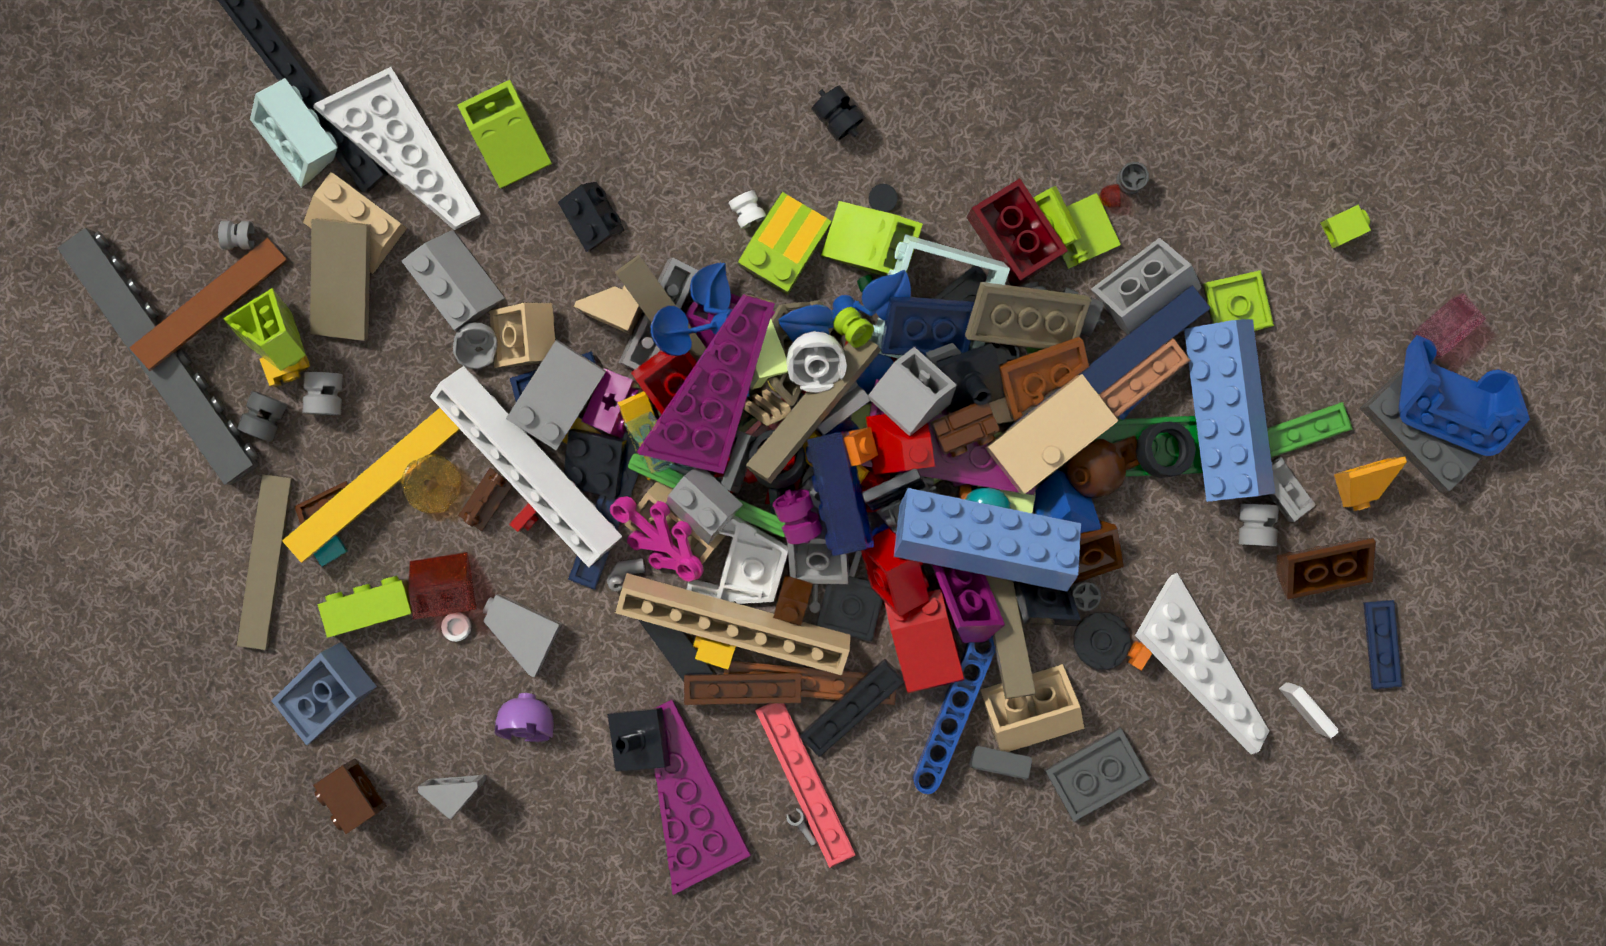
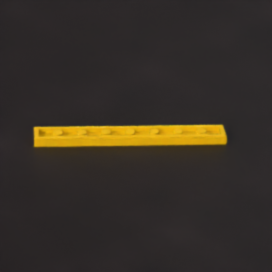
[282,408,460,563]

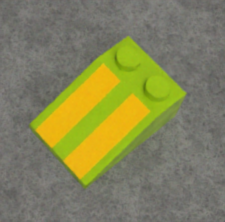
[738,192,832,295]

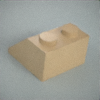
[574,286,643,335]
[489,303,555,368]

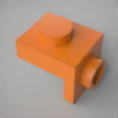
[843,427,878,466]
[1127,641,1152,671]

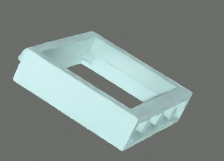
[870,235,1010,359]

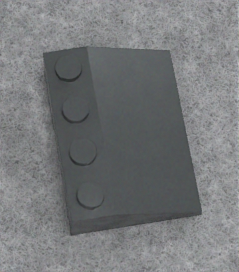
[1360,360,1483,492]

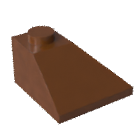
[1073,520,1124,584]

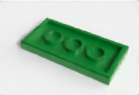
[1096,416,1203,477]

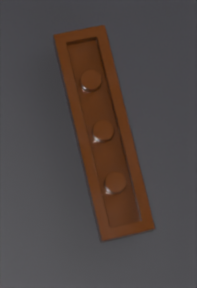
[684,673,801,705]

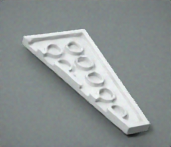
[314,67,480,230]
[1135,573,1269,754]

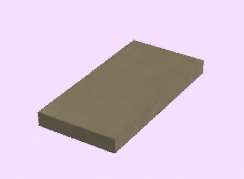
[310,218,371,341]
[965,282,1091,349]

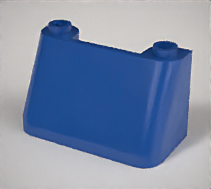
[1399,335,1530,456]

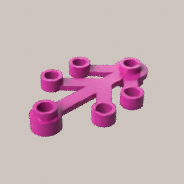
[610,496,704,582]

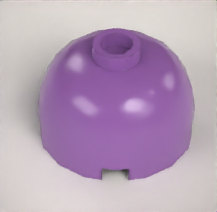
[494,693,554,742]

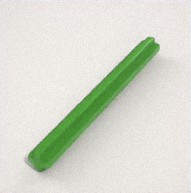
[628,453,785,538]

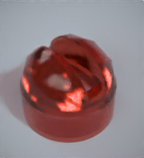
[1099,184,1121,208]

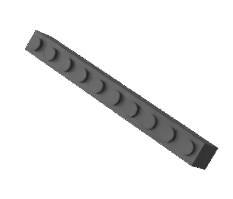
[57,228,260,485]

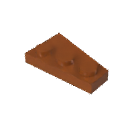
[999,337,1089,421]

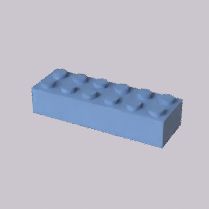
[1184,319,1275,502]
[894,488,1081,591]

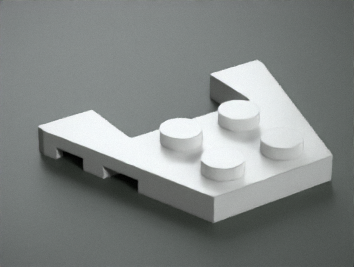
[686,515,788,604]

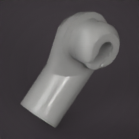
[607,558,645,591]

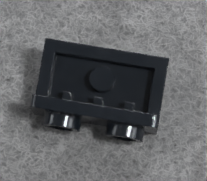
[558,182,624,252]

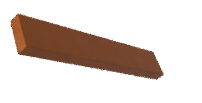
[129,238,287,371]
[724,660,897,705]

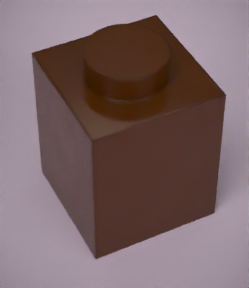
[773,575,813,626]

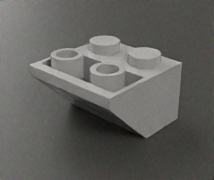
[868,347,957,436]

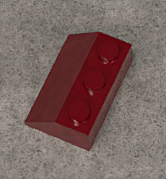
[966,179,1068,286]

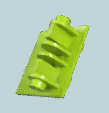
[1062,193,1121,269]

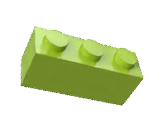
[318,575,416,638]

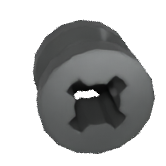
[1071,581,1101,611]

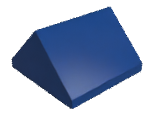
[1033,470,1101,533]

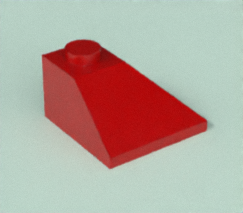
[866,414,935,475]

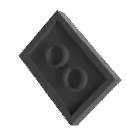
[1044,727,1150,822]

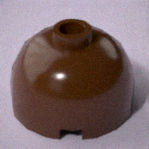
[1066,439,1126,498]

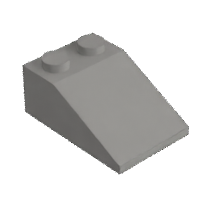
[506,339,606,450]

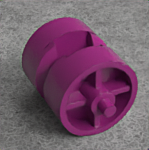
[773,489,823,544]

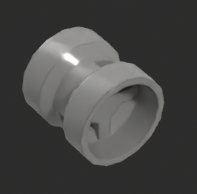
[218,221,254,250]

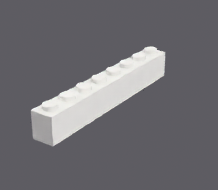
[430,366,622,567]

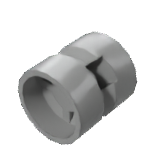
[302,372,343,415]
[1239,504,1279,546]

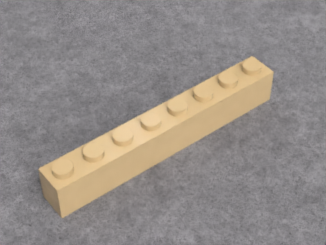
[615,573,850,675]

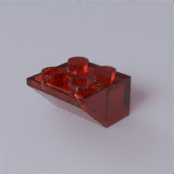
[409,552,477,620]

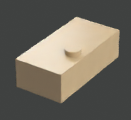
[984,374,1118,494]

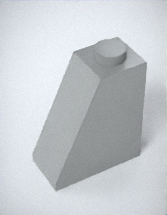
[483,594,562,677]

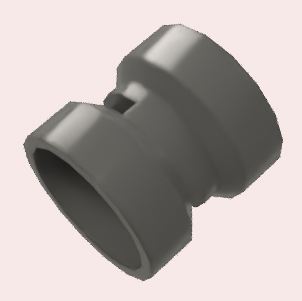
[1116,162,1149,195]

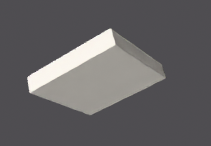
[1279,682,1338,738]

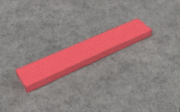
[755,703,856,868]

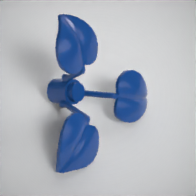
[650,263,749,396]
[778,270,911,395]

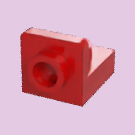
[509,503,539,532]

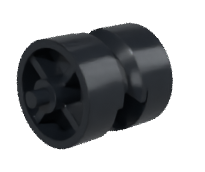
[811,85,866,141]

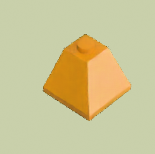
[1334,457,1407,511]

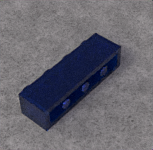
[806,431,875,556]

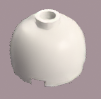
[786,331,847,392]

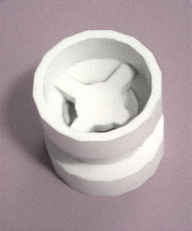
[728,190,766,229]

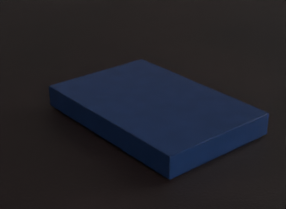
[880,296,975,357]

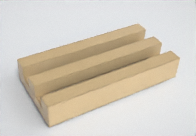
[743,389,791,426]

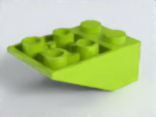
[457,80,552,189]
[821,201,923,276]

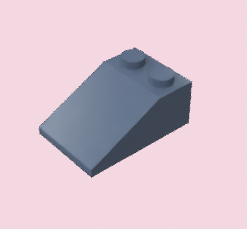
[271,642,377,745]

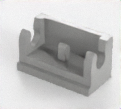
[1268,456,1316,522]

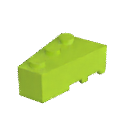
[223,288,306,371]

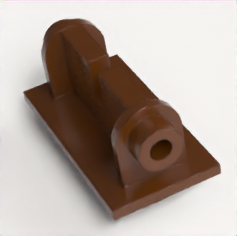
[458,468,512,531]

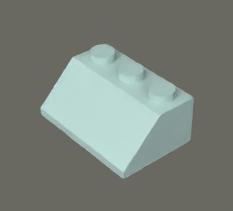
[250,78,337,188]

